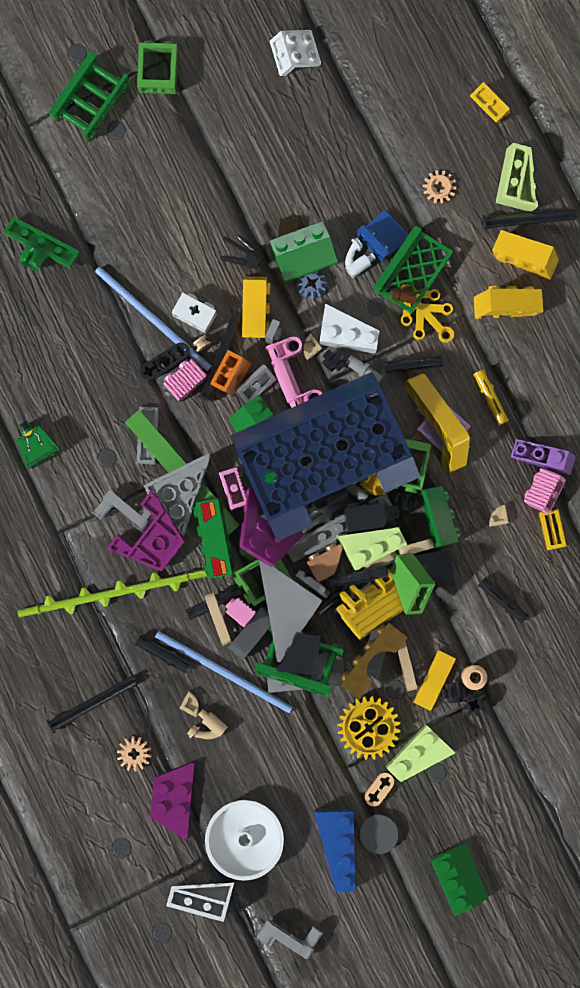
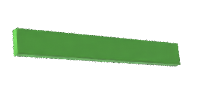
[125,410,240,535]

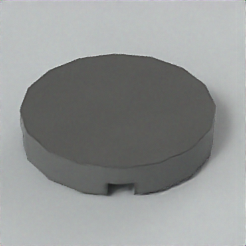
[295,570,330,599]
[360,814,398,854]

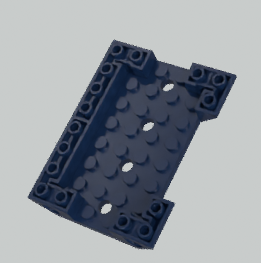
[231,372,420,541]

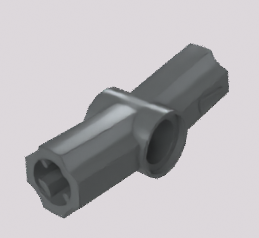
[302,489,351,533]

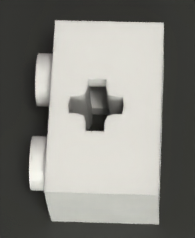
[172,293,217,334]

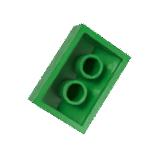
[270,221,338,283]
[228,395,274,432]
[419,486,460,549]
[429,842,489,916]

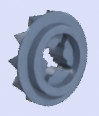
[297,270,327,299]

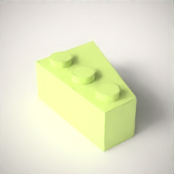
[496,143,538,212]
[336,526,407,571]
[385,725,455,782]

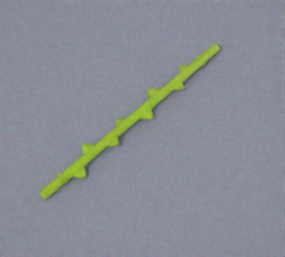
[17,569,207,618]

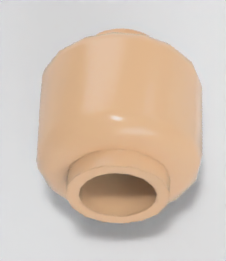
[461,665,487,690]

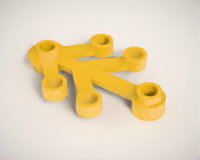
[400,284,454,343]

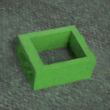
[137,41,178,94]
[396,439,432,493]
[234,559,292,607]

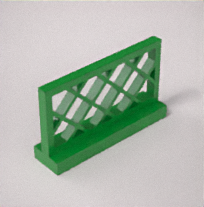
[373,225,453,314]

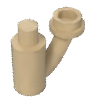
[187,709,228,739]

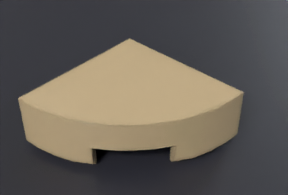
[304,334,323,361]
[489,505,509,527]
[180,691,199,717]

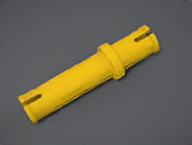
[473,369,509,426]

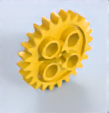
[337,696,400,760]

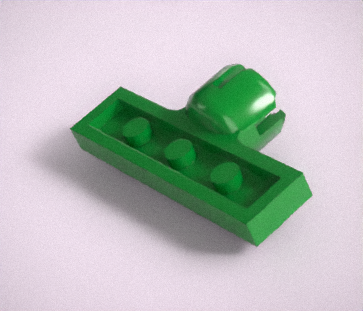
[4,217,80,271]

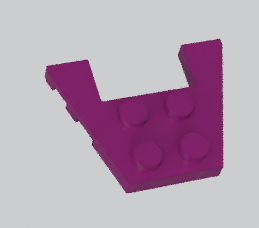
[239,488,306,567]
[106,490,186,571]

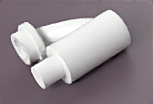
[345,238,376,278]

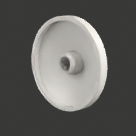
[205,800,284,880]

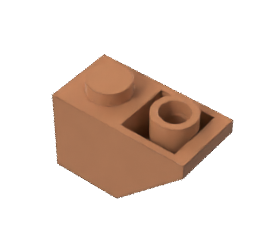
[307,543,343,582]

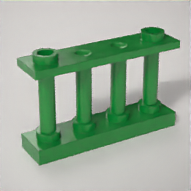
[48,51,130,142]
[255,626,344,698]

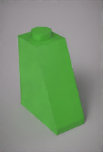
[391,554,436,615]

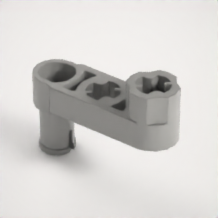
[92,490,155,531]
[256,919,323,959]

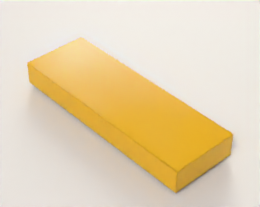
[413,650,456,711]

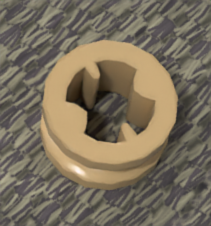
[192,335,211,353]

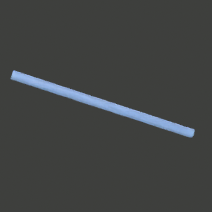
[95,267,212,372]
[155,631,293,713]

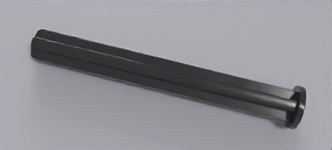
[482,209,577,231]
[198,311,243,402]
[47,676,137,733]

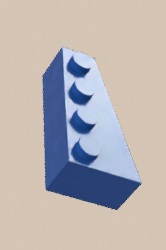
[314,809,356,892]

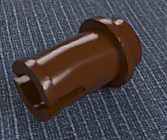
[392,287,417,304]

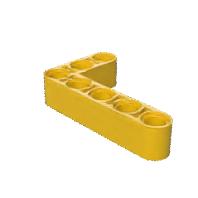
[405,373,470,473]

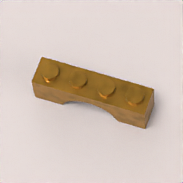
[340,623,408,700]

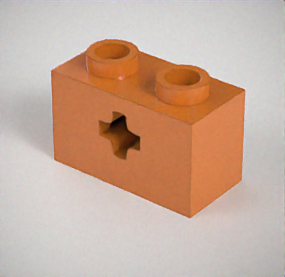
[210,350,252,397]

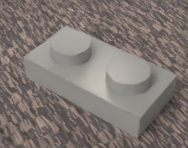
[265,319,282,345]
[235,364,276,403]

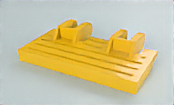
[336,569,404,640]

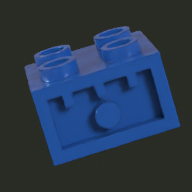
[357,210,408,263]

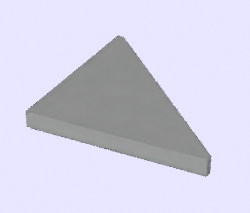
[143,453,211,550]
[259,560,322,663]

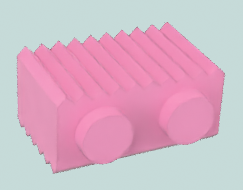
[163,359,208,403]
[219,468,247,511]
[524,468,566,514]
[226,598,256,627]

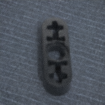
[140,342,190,380]

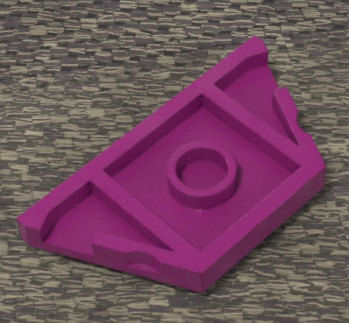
[150,763,195,839]

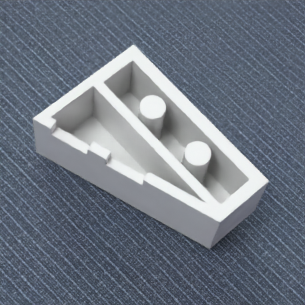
[319,304,379,353]
[166,883,234,922]

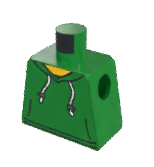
[16,421,61,470]

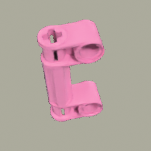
[265,337,322,408]

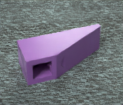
[511,439,576,475]

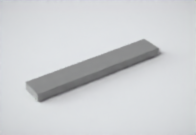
[287,494,392,563]

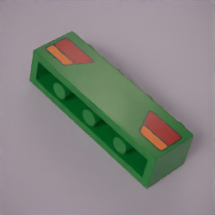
[193,497,235,579]

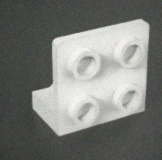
[270,30,321,76]

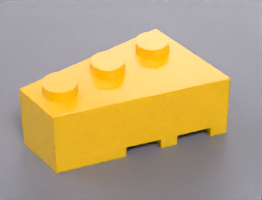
[492,230,559,280]
[242,276,270,338]
[474,286,543,319]

